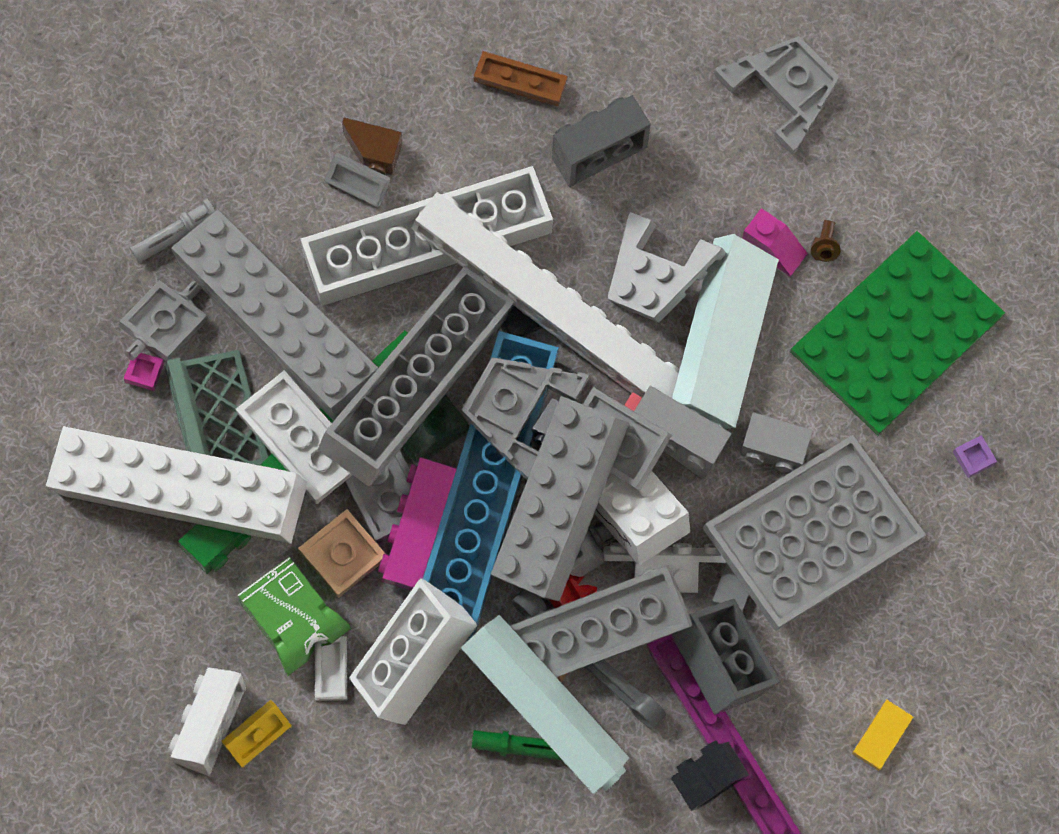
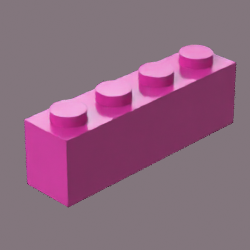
[378,457,456,591]

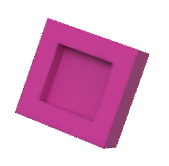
[124,353,164,391]

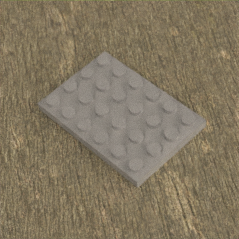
[702,435,926,631]

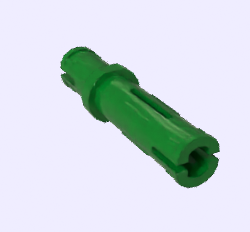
[471,730,563,761]

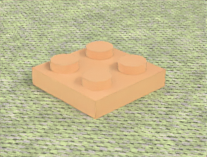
[298,509,386,598]

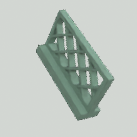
[165,350,268,465]

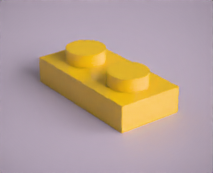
[221,700,292,768]

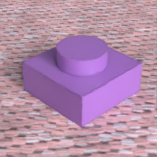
[953,435,997,478]

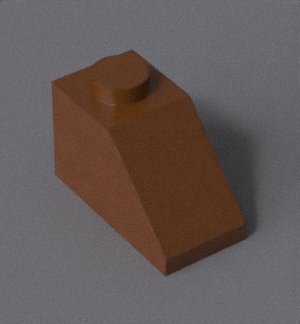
[342,117,402,175]

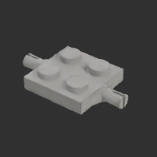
[119,280,207,362]

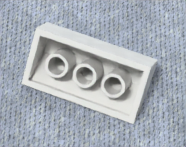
[349,578,477,725]

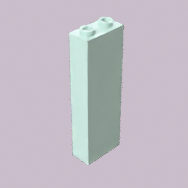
[672,234,779,429]
[461,615,629,794]

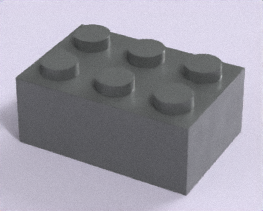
[552,95,651,188]
[671,598,780,715]

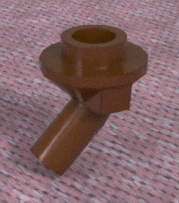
[810,220,841,262]

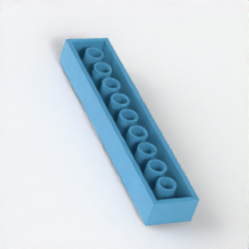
[423,331,559,644]

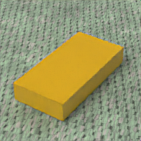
[852,699,913,771]

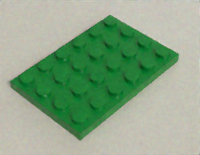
[790,231,1005,436]

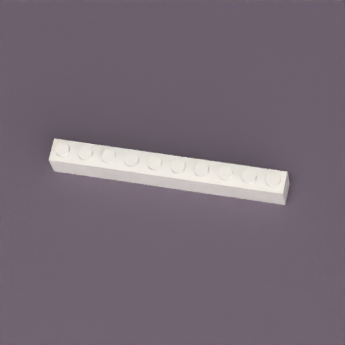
[411,192,679,397]

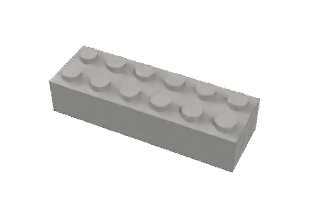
[490,396,629,601]

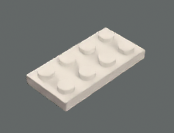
[236,370,352,504]

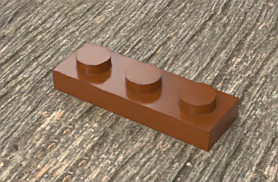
[473,51,568,107]

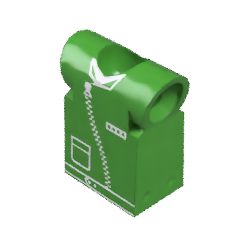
[238,557,352,677]

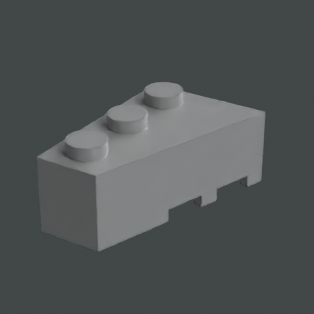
[634,386,732,479]

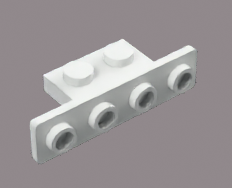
[603,542,727,593]

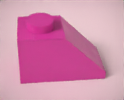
[742,208,808,277]

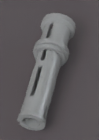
[130,198,215,264]

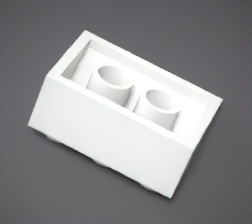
[168,668,246,776]

